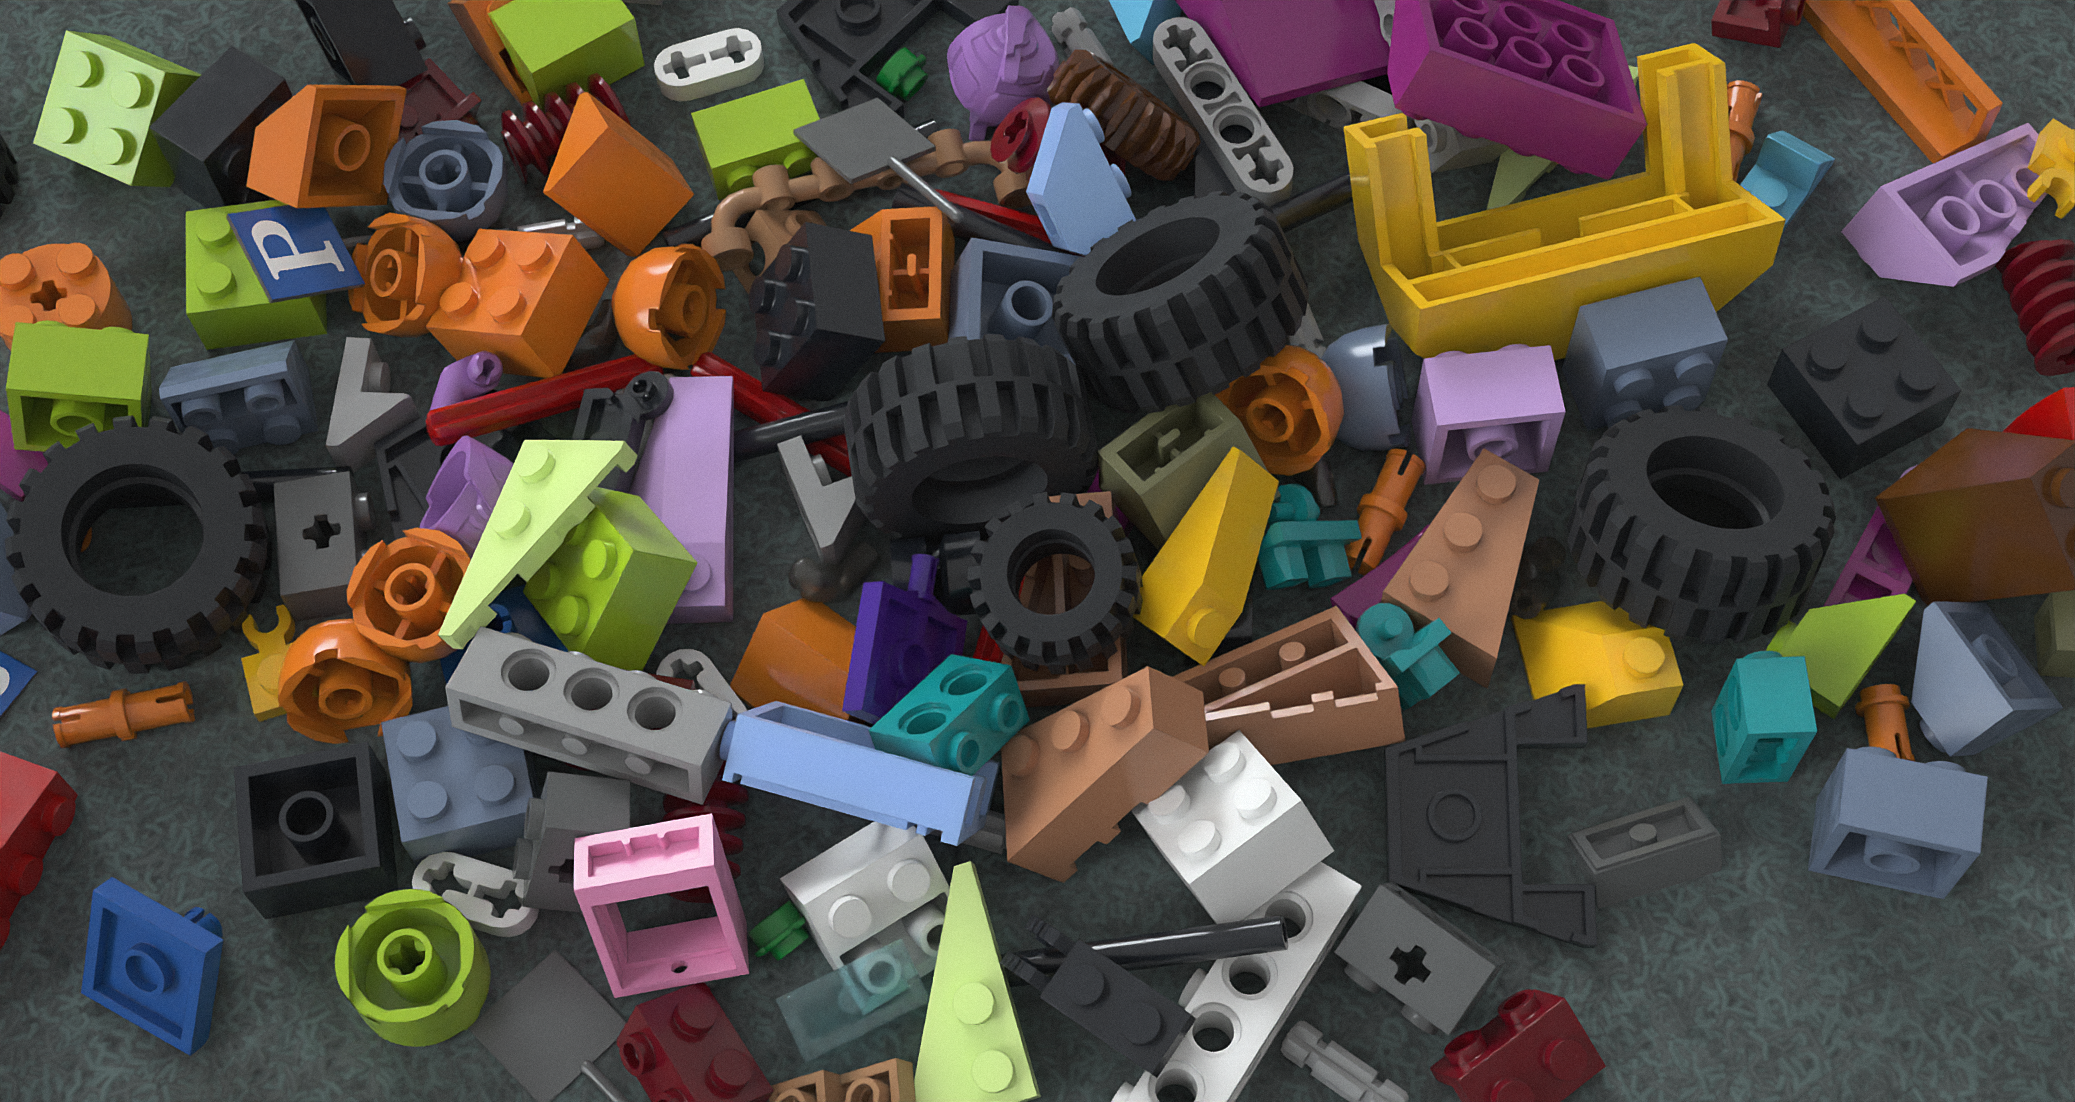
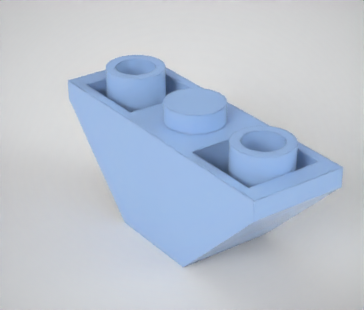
[1026,102,1141,256]

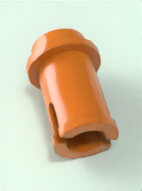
[1855,684,1915,761]

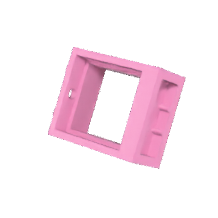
[574,813,749,998]

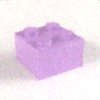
[1412,344,1566,485]

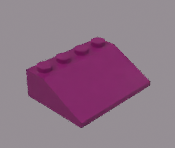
[1175,0,1390,107]
[1387,0,1647,180]

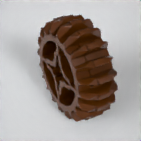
[1047,49,1201,181]

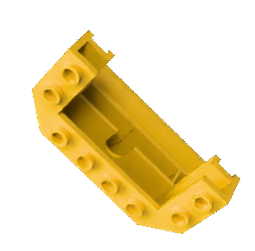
[1343,43,1786,361]

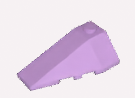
[1841,123,2047,287]
[629,376,734,624]

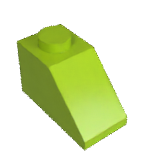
[1766,594,1916,719]

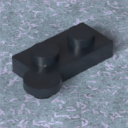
[572,371,674,494]

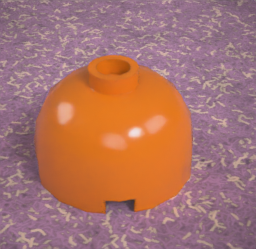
[348,212,463,338]
[611,247,726,370]
[1215,345,1344,476]
[347,528,471,663]
[278,618,413,744]

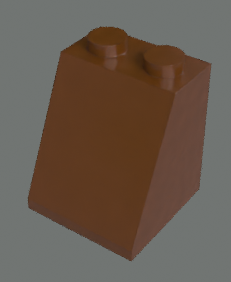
[1875,428,2075,606]

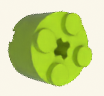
[335,889,491,1047]

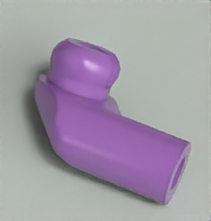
[429,351,503,411]

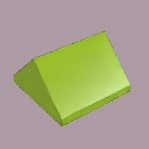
[488,0,645,113]

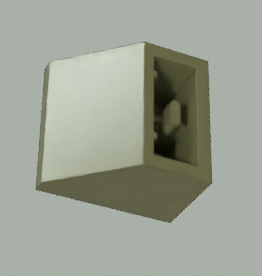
[1098,392,1281,551]

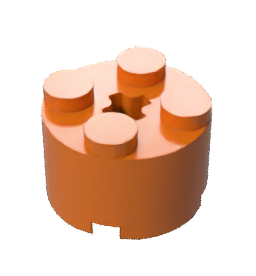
[0,243,132,351]

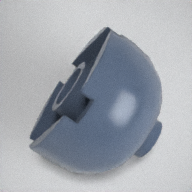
[383,120,508,243]
[1321,323,1411,451]

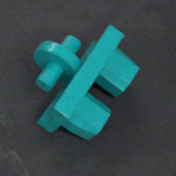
[1257,484,1362,590]
[1355,603,1460,711]

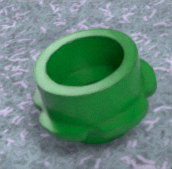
[876,47,929,101]
[747,900,809,961]

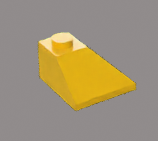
[1511,601,1683,728]

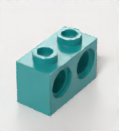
[1711,651,1817,784]
[868,654,1030,776]

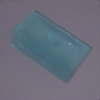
[776,938,929,1063]

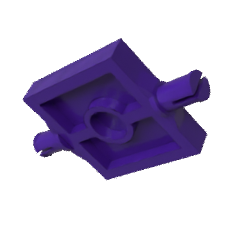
[842,554,968,725]

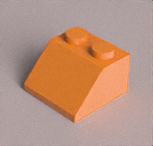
[246,85,407,208]

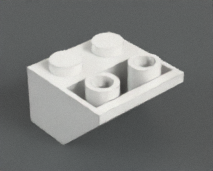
[780,822,950,1014]

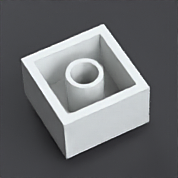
[1131,730,1334,924]

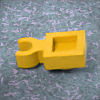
[2027,118,2075,219]
[241,604,319,722]

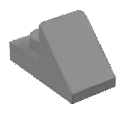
[326,337,420,473]
[777,435,866,575]

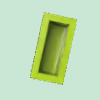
[691,79,820,200]

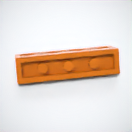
[1803,0,2003,163]

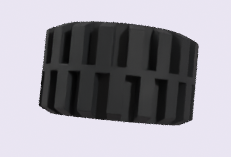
[968,492,1143,674]

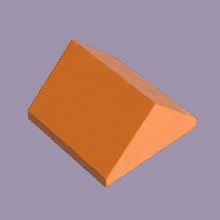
[543,92,694,257]
[730,595,865,724]

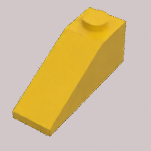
[1133,446,1279,666]

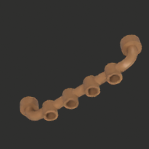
[701,129,1032,272]

